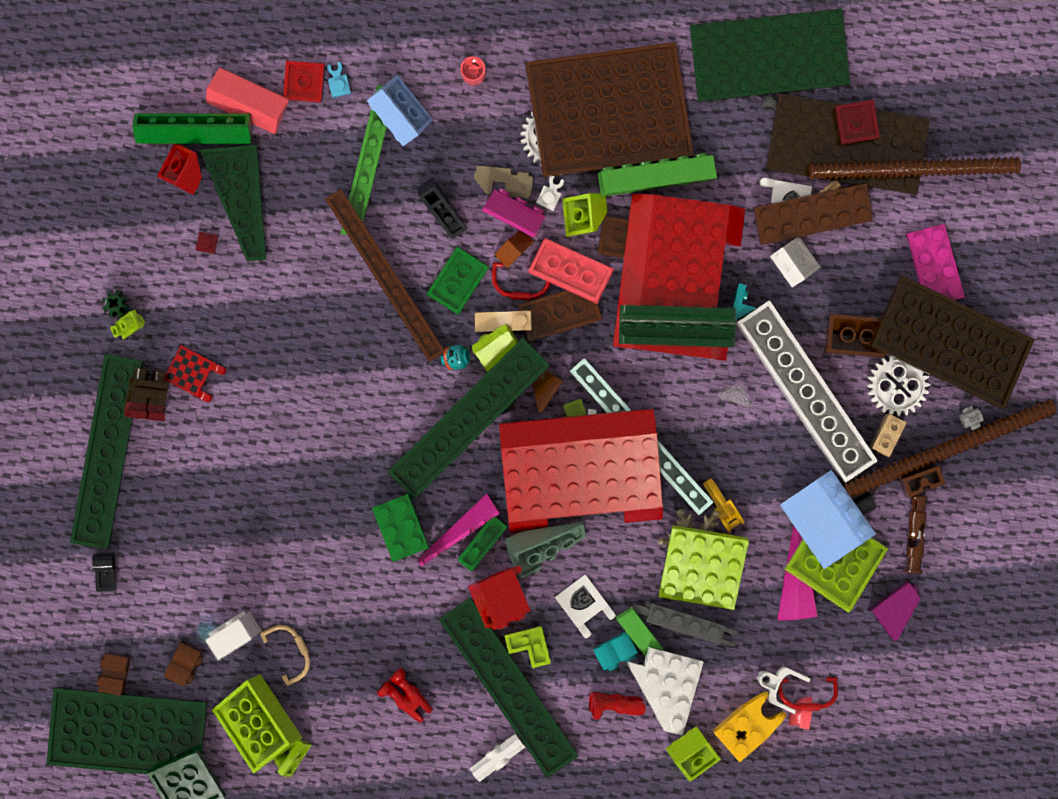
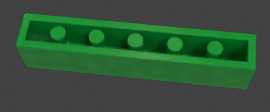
[132,113,252,144]

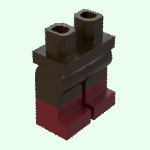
[124,368,169,422]

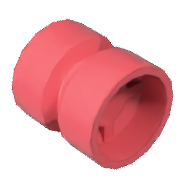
[460,56,486,85]

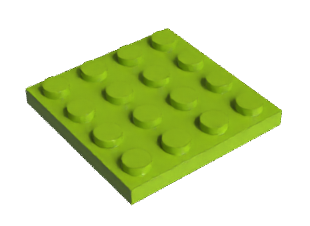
[659,525,749,610]
[785,537,888,613]

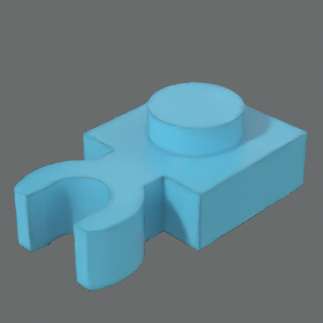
[327,62,351,98]

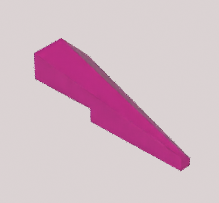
[417,493,500,566]
[777,525,818,620]

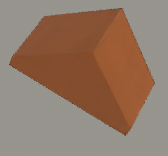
[494,230,535,268]

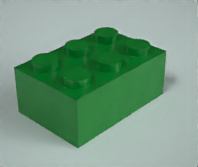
[372,494,430,562]

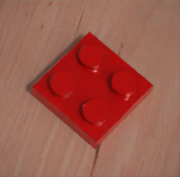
[283,61,325,103]

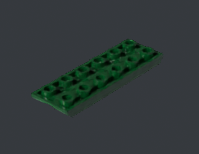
[619,305,736,347]

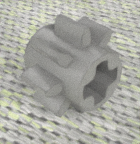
[959,406,983,430]

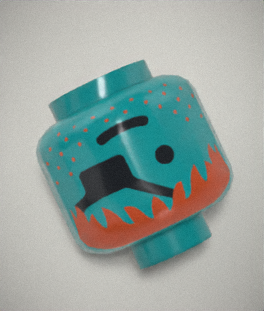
[441,344,470,371]

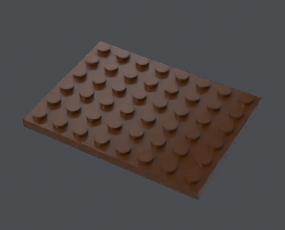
[525,42,694,178]

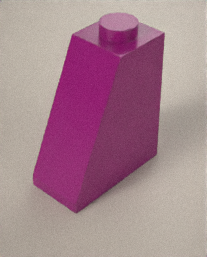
[869,581,921,641]

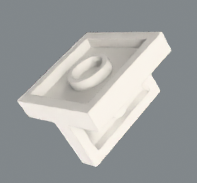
[770,237,821,287]

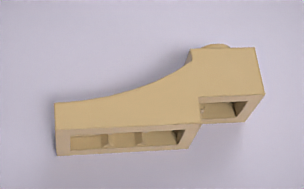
[475,311,532,332]

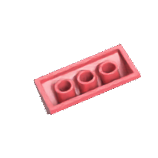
[206,67,290,134]

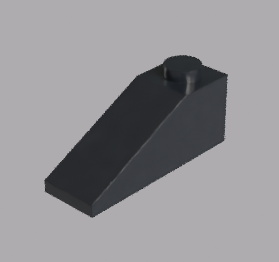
[417,178,467,239]

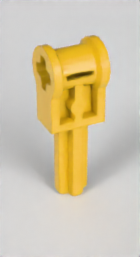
[703,478,745,533]

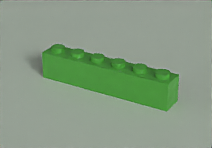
[598,153,717,197]

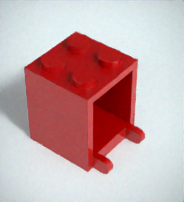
[468,566,531,630]

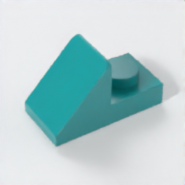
[732,283,756,320]

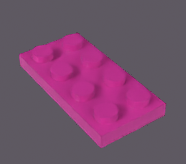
[906,224,965,300]

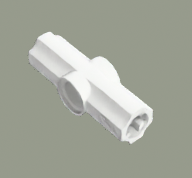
[470,733,525,782]

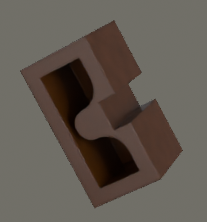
[899,465,946,497]
[96,652,131,696]

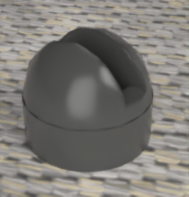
[761,96,777,111]

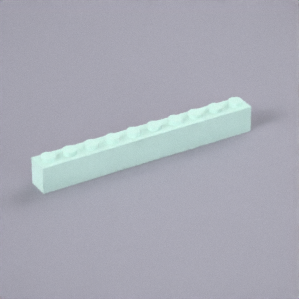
[570,358,713,515]

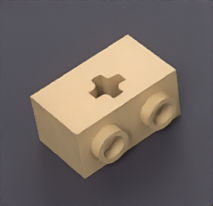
[869,414,906,457]

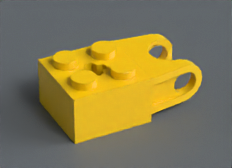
[713,691,787,762]

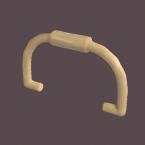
[260,625,310,686]

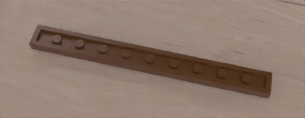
[325,189,444,362]

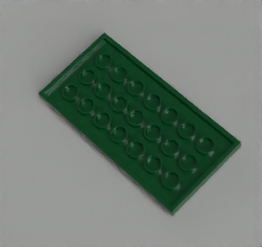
[689,9,850,102]
[46,687,207,774]

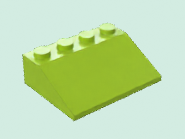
[212,674,303,774]

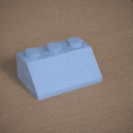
[367,75,433,146]

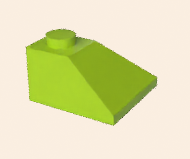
[562,193,607,237]

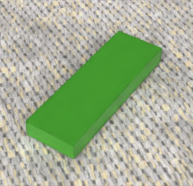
[616,607,665,657]

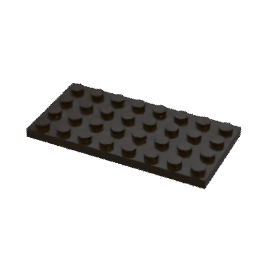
[765,93,930,195]
[869,275,1035,410]

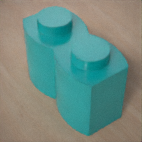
[593,631,638,671]

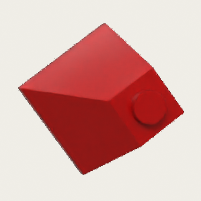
[157,144,202,195]

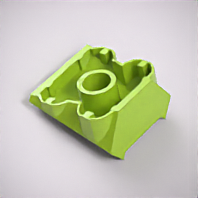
[472,324,519,372]

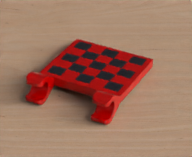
[165,345,227,402]

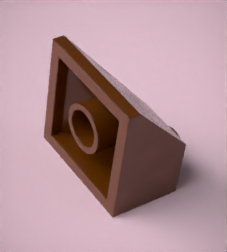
[533,370,563,413]

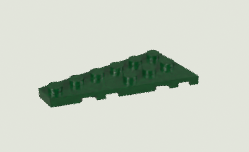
[199,145,267,262]

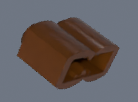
[164,641,204,687]

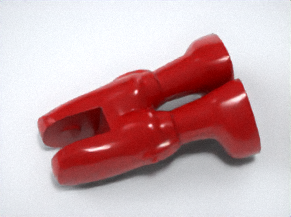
[376,667,433,723]
[589,691,646,720]

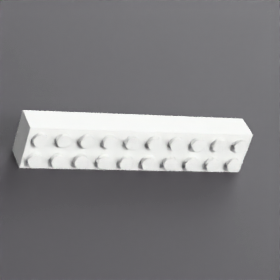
[736,300,878,483]

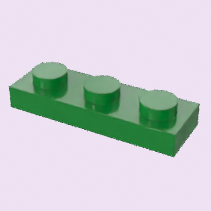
[457,517,508,572]

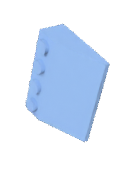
[780,470,876,569]

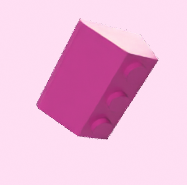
[482,188,546,237]

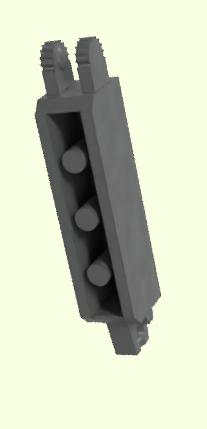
[634,602,739,647]

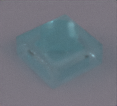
[196,622,218,643]

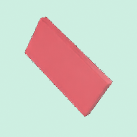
[528,238,614,304]

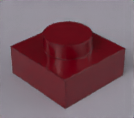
[196,232,219,254]

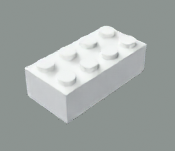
[206,611,262,660]

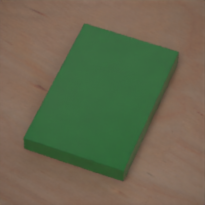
[426,246,489,315]

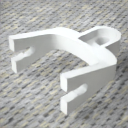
[757,667,810,714]

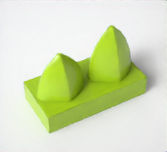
[274,740,312,777]

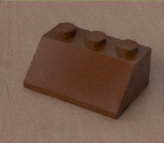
[824,314,885,358]

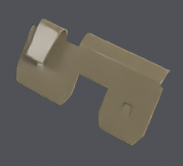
[474,165,533,198]

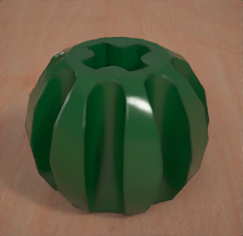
[102,289,130,318]

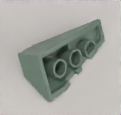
[505,522,586,579]

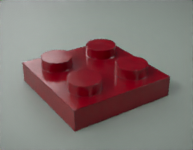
[835,100,880,145]

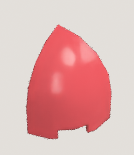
[788,697,812,730]

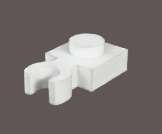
[536,176,564,211]

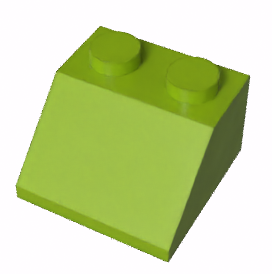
[665,726,721,782]

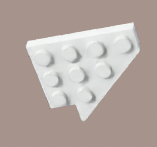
[628,647,703,735]

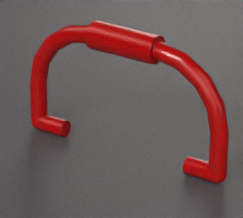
[492,262,551,300]
[778,677,838,711]

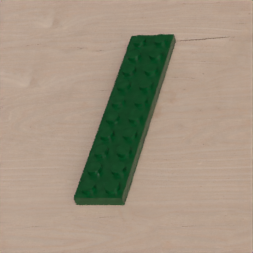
[388,337,550,499]
[70,354,144,550]
[438,597,579,778]

